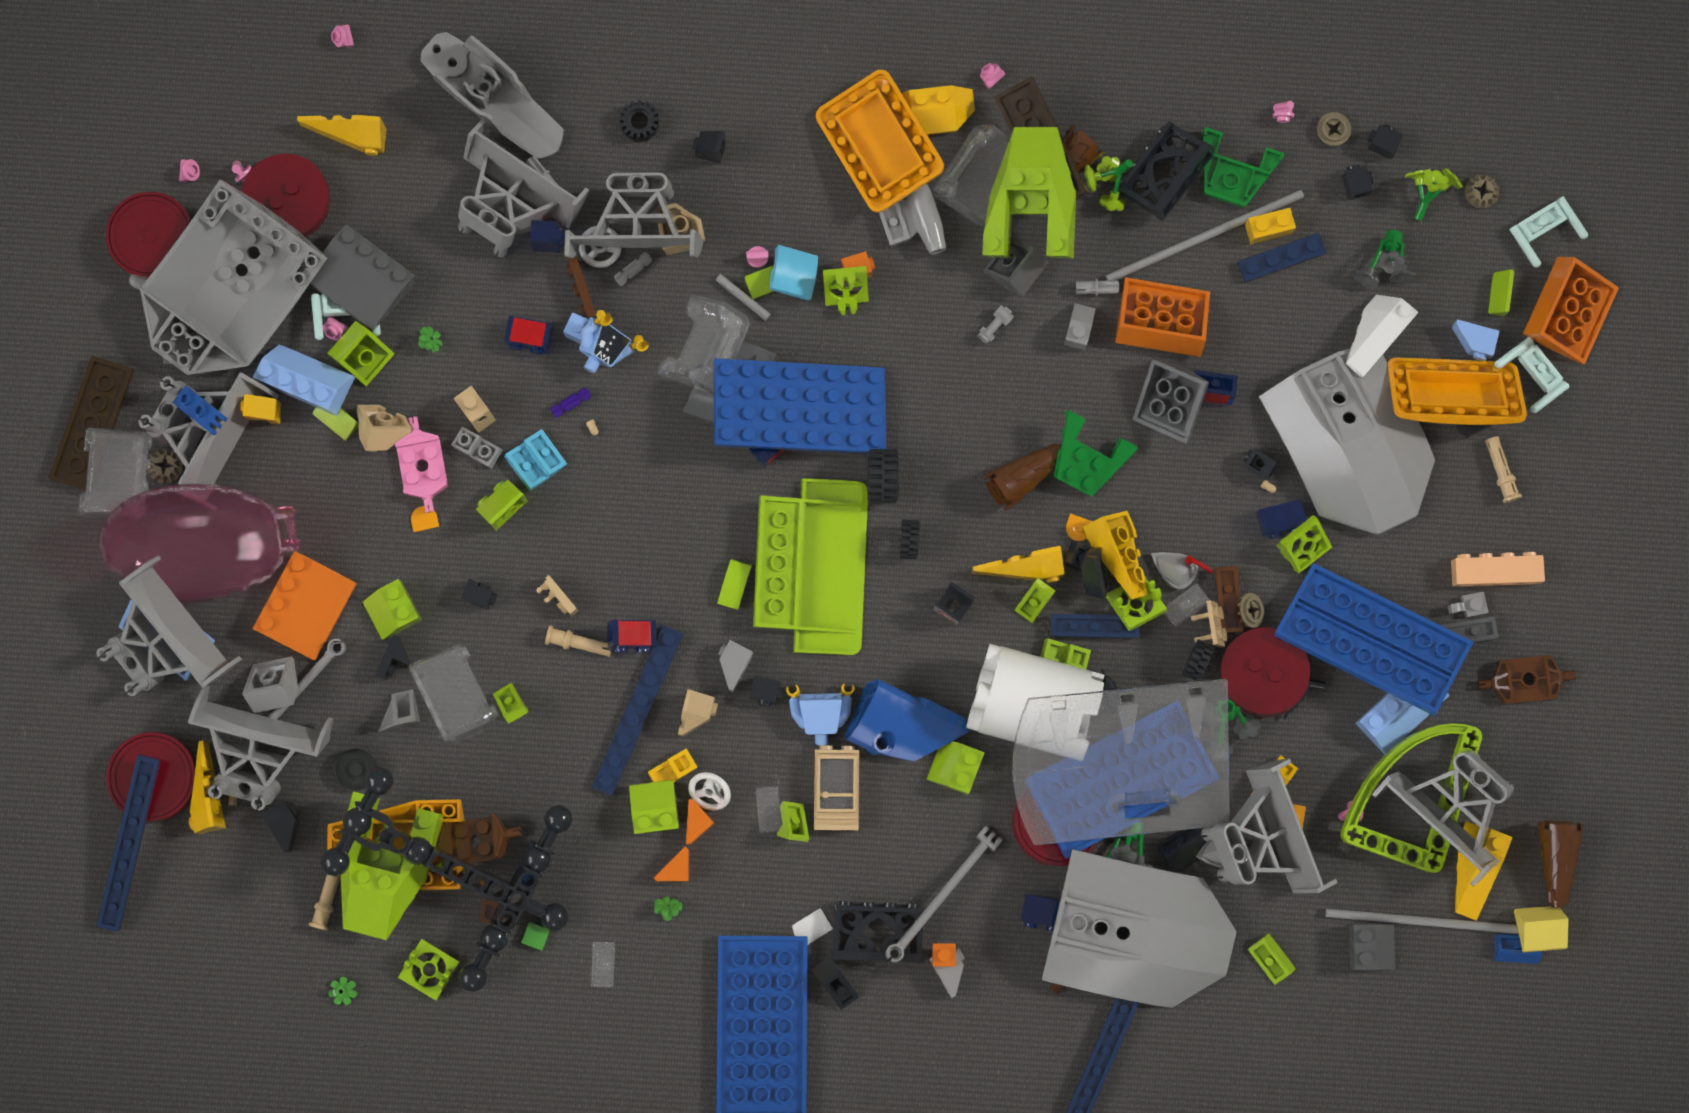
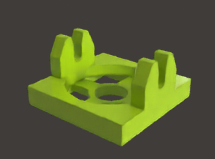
[823,266,869,315]
[1276,515,1332,574]
[1106,577,1167,631]
[398,939,460,1001]

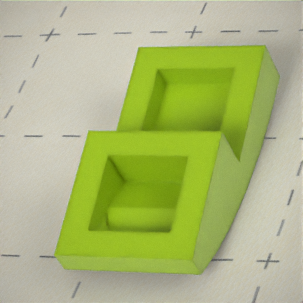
[717,559,752,610]
[1040,638,1091,669]

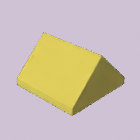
[1514,906,1568,953]

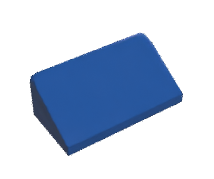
[1494,934,1542,964]

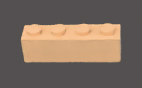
[1451,552,1545,587]

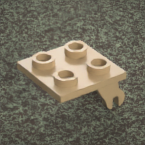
[1191,600,1227,647]

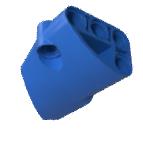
[845,679,969,762]

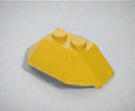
[902,85,975,135]

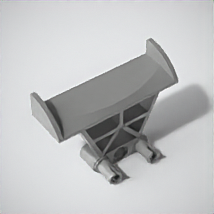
[458,119,589,257]
[564,173,703,258]
[139,372,279,509]
[96,555,242,696]
[188,686,333,810]
[1372,751,1514,887]
[1201,758,1338,894]

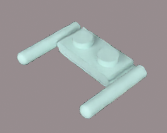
[1509,196,1588,268]
[311,294,381,340]
[1495,337,1569,413]

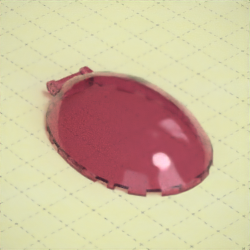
[100,483,301,600]

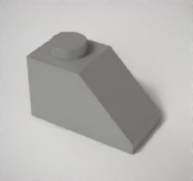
[1064,303,1096,350]
[718,640,754,693]
[929,947,965,998]

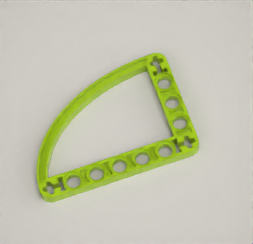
[1340,723,1482,873]

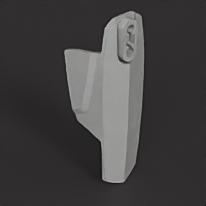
[421,32,564,159]

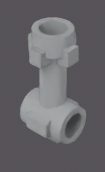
[977,305,1014,344]

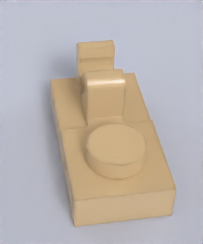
[536,575,578,616]

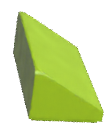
[744,265,774,299]
[1488,270,1514,317]
[312,408,358,441]
[1248,933,1295,985]

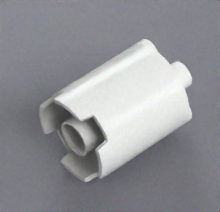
[966,644,1104,761]

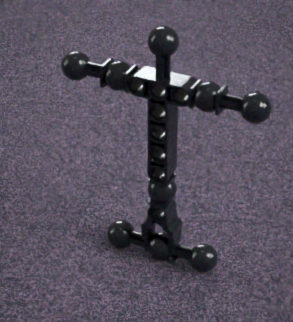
[321,767,572,992]

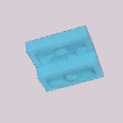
[770,245,818,301]
[504,429,567,492]

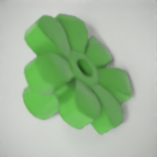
[418,326,443,353]
[654,896,683,921]
[328,977,357,1005]

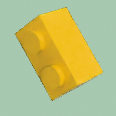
[1245,208,1296,245]

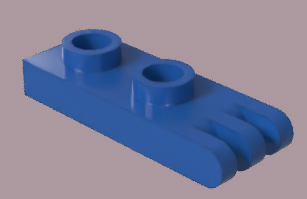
[172,386,228,436]

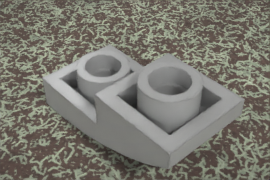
[451,427,503,469]

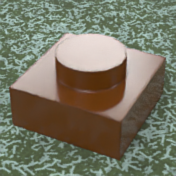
[479,900,504,924]

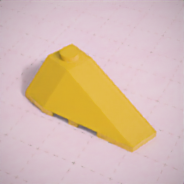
[297,115,387,156]
[1083,511,1148,600]
[972,546,1064,584]
[189,740,226,834]
[1455,822,1512,921]

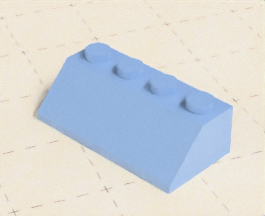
[253,344,355,416]
[1355,693,1449,755]

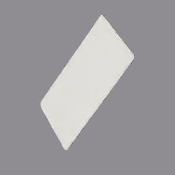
[792,908,833,944]

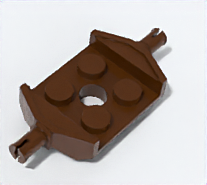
[1477,655,1576,705]
[435,813,522,867]

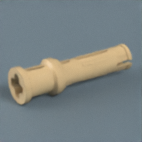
[1485,436,1522,503]
[545,625,613,657]
[308,874,341,931]

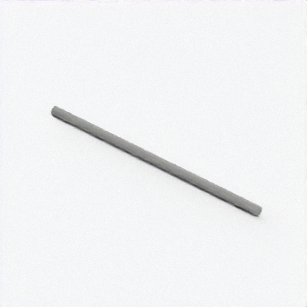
[1105,190,1304,281]
[1325,908,1519,934]

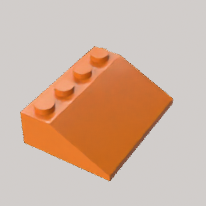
[1523,257,1619,364]
[1115,277,1210,357]
[253,551,357,661]

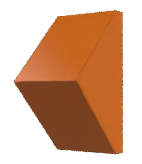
[686,799,715,845]
[654,846,689,882]

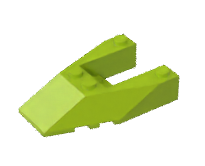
[983,127,1076,259]
[341,791,444,940]

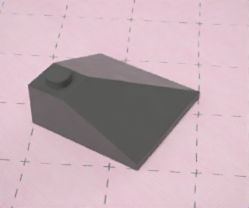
[1132,358,1209,444]

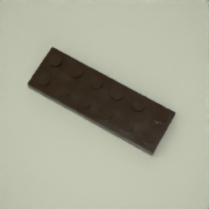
[994,76,1089,199]
[48,355,134,493]

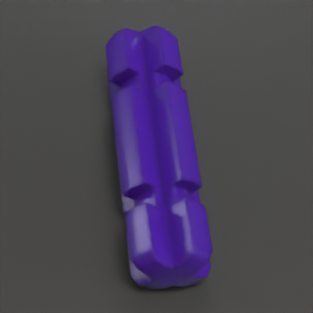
[550,387,591,418]

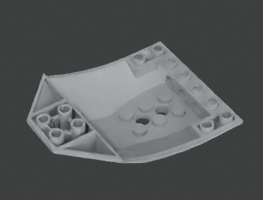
[140,180,328,375]
[1259,348,1435,535]
[1042,849,1236,1008]

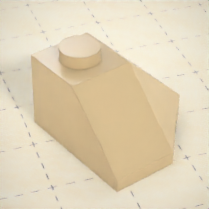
[655,203,705,255]
[357,405,412,452]
[678,689,718,737]

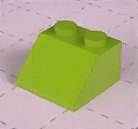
[327,321,395,387]
[476,479,528,531]
[363,579,422,641]
[927,741,985,795]
[629,780,679,834]

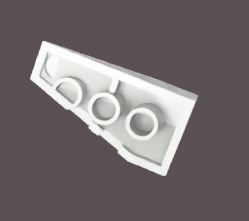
[1346,295,1418,378]

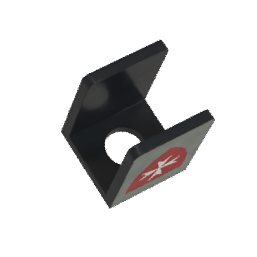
[934,582,975,626]

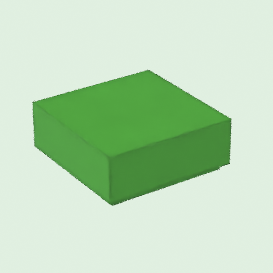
[521,922,550,951]

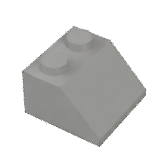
[242,656,298,713]

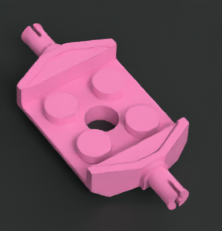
[395,417,448,513]

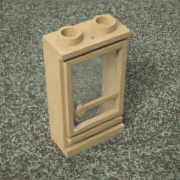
[814,746,859,831]

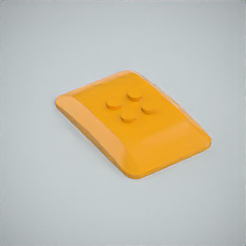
[816,70,944,213]
[1388,358,1527,425]

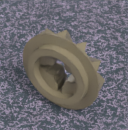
[1316,112,1351,147]
[1465,174,1500,209]
[147,448,183,483]
[1237,593,1264,628]

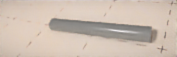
[716,274,771,321]

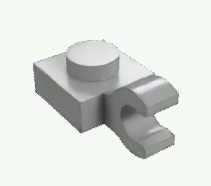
[1447,592,1489,618]

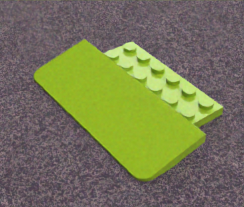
[753,478,868,655]

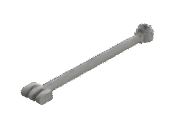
[229,639,346,770]
[885,825,1003,963]

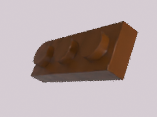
[566,256,597,320]
[1215,566,1243,633]

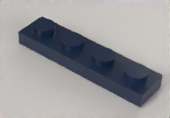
[1237,233,1327,283]
[1051,614,1140,639]

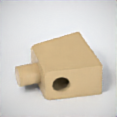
[453,386,496,433]

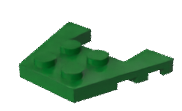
[1203,127,1285,208]
[1054,410,1138,497]

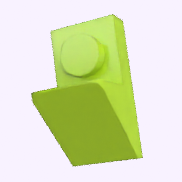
[1015,578,1055,623]
[493,683,528,724]
[777,801,809,842]

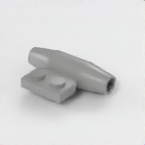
[879,184,946,255]

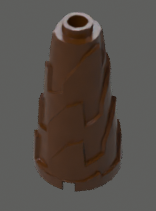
[1063,125,1104,174]
[983,443,1061,511]
[1538,820,1584,908]

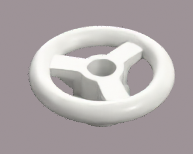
[579,226,622,268]
[688,772,731,811]

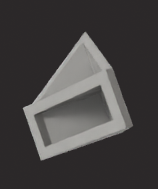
[377,689,420,733]

